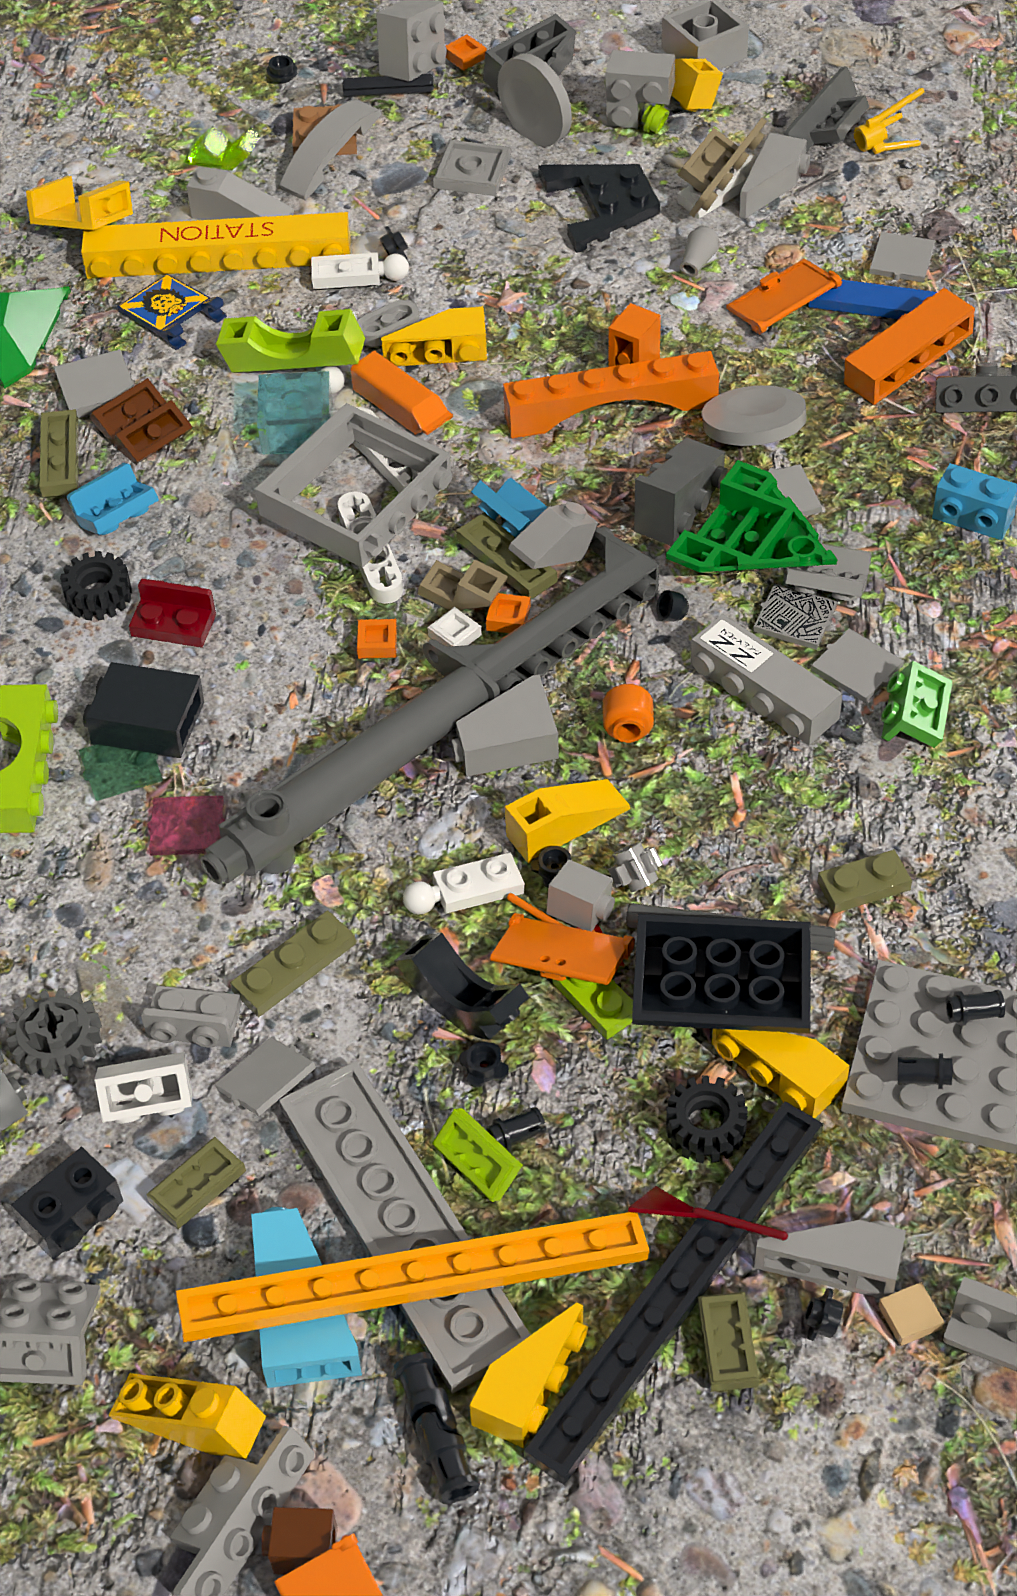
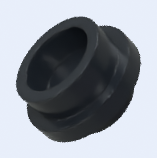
[266,55,297,84]

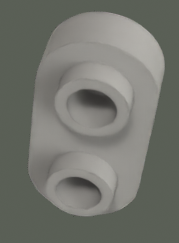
[357,300,420,347]

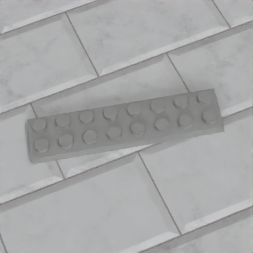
[279,1061,530,1394]

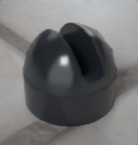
[656,590,689,622]

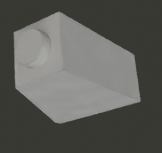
[451,674,559,777]

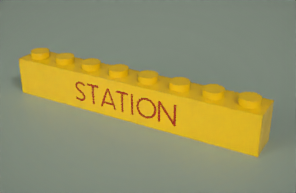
[81,212,351,279]

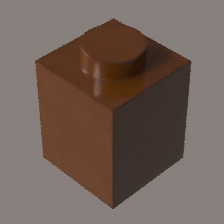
[261,1507,338,1575]

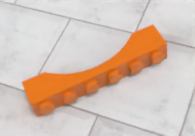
[503,351,719,439]

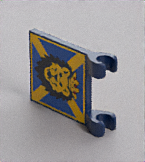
[117,273,227,350]

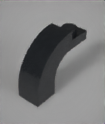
[394,933,530,1040]

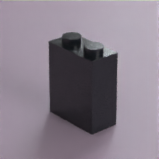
[83,662,204,758]

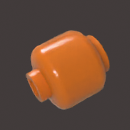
[602,684,654,743]

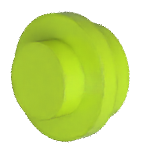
[641,104,669,134]

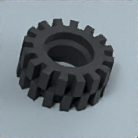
[60,551,132,621]
[666,1075,748,1163]

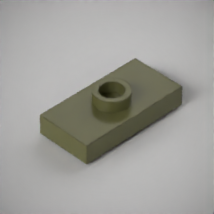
[146,1137,246,1230]
[698,1292,759,1392]

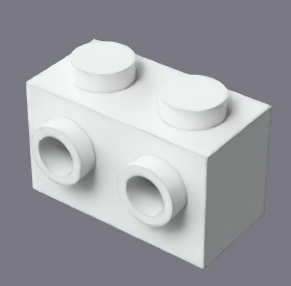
[95,1052,192,1124]

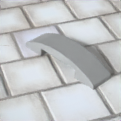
[280,99,382,201]

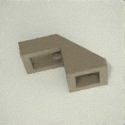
[417,559,508,611]

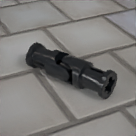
[393,1352,481,1504]

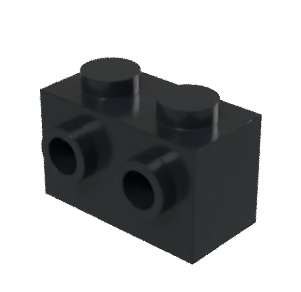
[11,1146,123,1260]

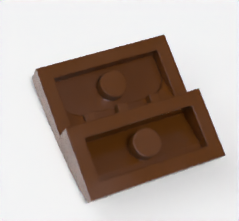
[90,378,193,465]

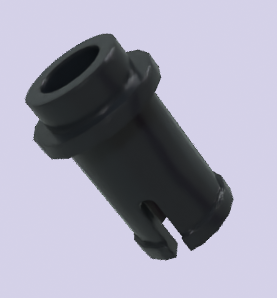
[946,990,1005,1026]
[897,1053,953,1089]
[486,1107,546,1151]

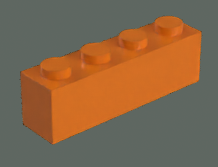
[844,288,975,405]

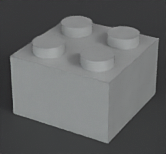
[376,0,446,81]
[661,0,749,70]

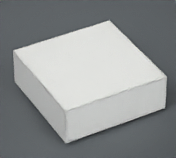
[427,607,482,646]

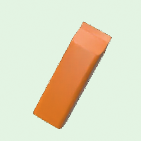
[351,351,453,435]

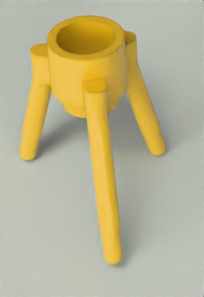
[854,88,924,155]

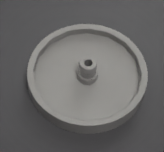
[498,53,572,147]
[702,385,807,446]

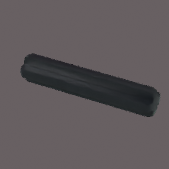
[342,74,434,97]

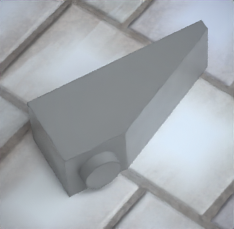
[739,132,810,219]
[186,167,294,220]
[754,1220,906,1299]

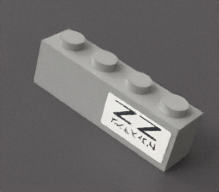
[691,614,843,745]

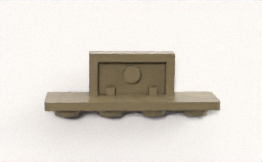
[678,118,767,218]

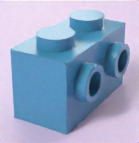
[932,463,1017,540]

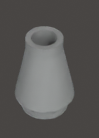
[680,226,719,277]

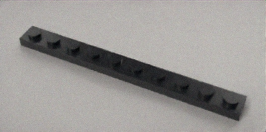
[524,1101,823,1485]

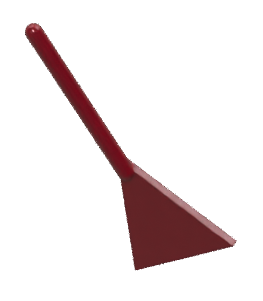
[628,1186,788,1241]

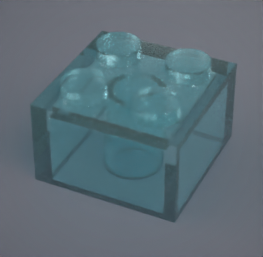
[257,371,333,455]

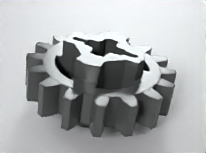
[6,988,102,1079]

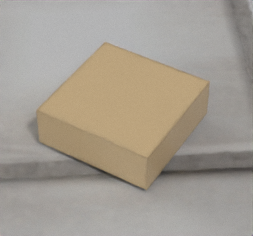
[878,1282,944,1346]

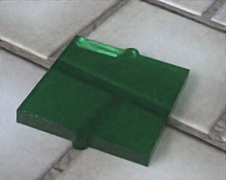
[79,744,163,801]

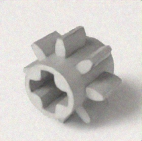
[608,841,663,892]

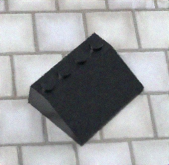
[632,914,811,1034]

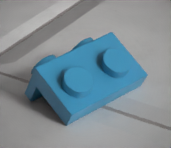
[67,463,159,535]
[471,478,547,538]

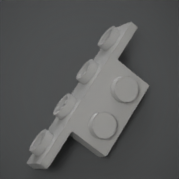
[169,1426,315,1596]

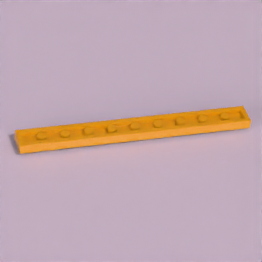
[176,1212,650,1343]

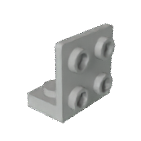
[0,1279,101,1385]

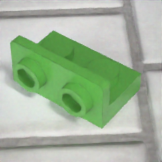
[881,661,953,748]

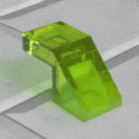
[184,126,260,171]

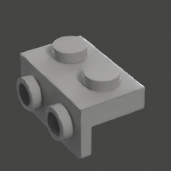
[786,543,872,601]

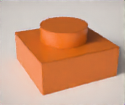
[445,34,487,71]
[486,593,531,633]
[357,619,397,659]

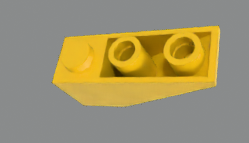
[671,59,723,112]
[382,306,487,366]
[505,779,630,863]
[712,1029,850,1118]
[469,1302,588,1448]
[109,1373,266,1459]

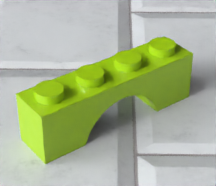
[216,309,365,373]
[0,684,58,833]

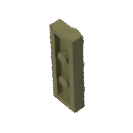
[40,409,78,497]
[456,513,558,600]
[230,910,356,1017]

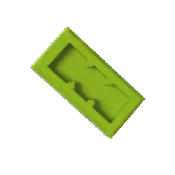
[432,1108,523,1202]

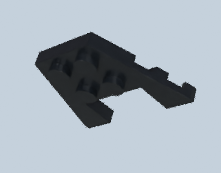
[538,164,660,253]

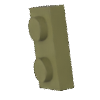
[817,849,912,914]

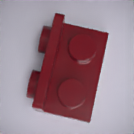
[129,579,216,648]

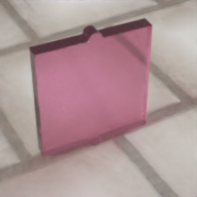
[147,795,226,856]

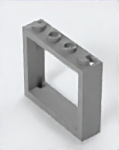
[255,403,452,568]

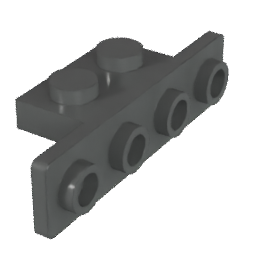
[783,67,870,153]
[935,362,1017,413]

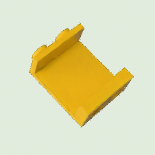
[26,176,133,230]

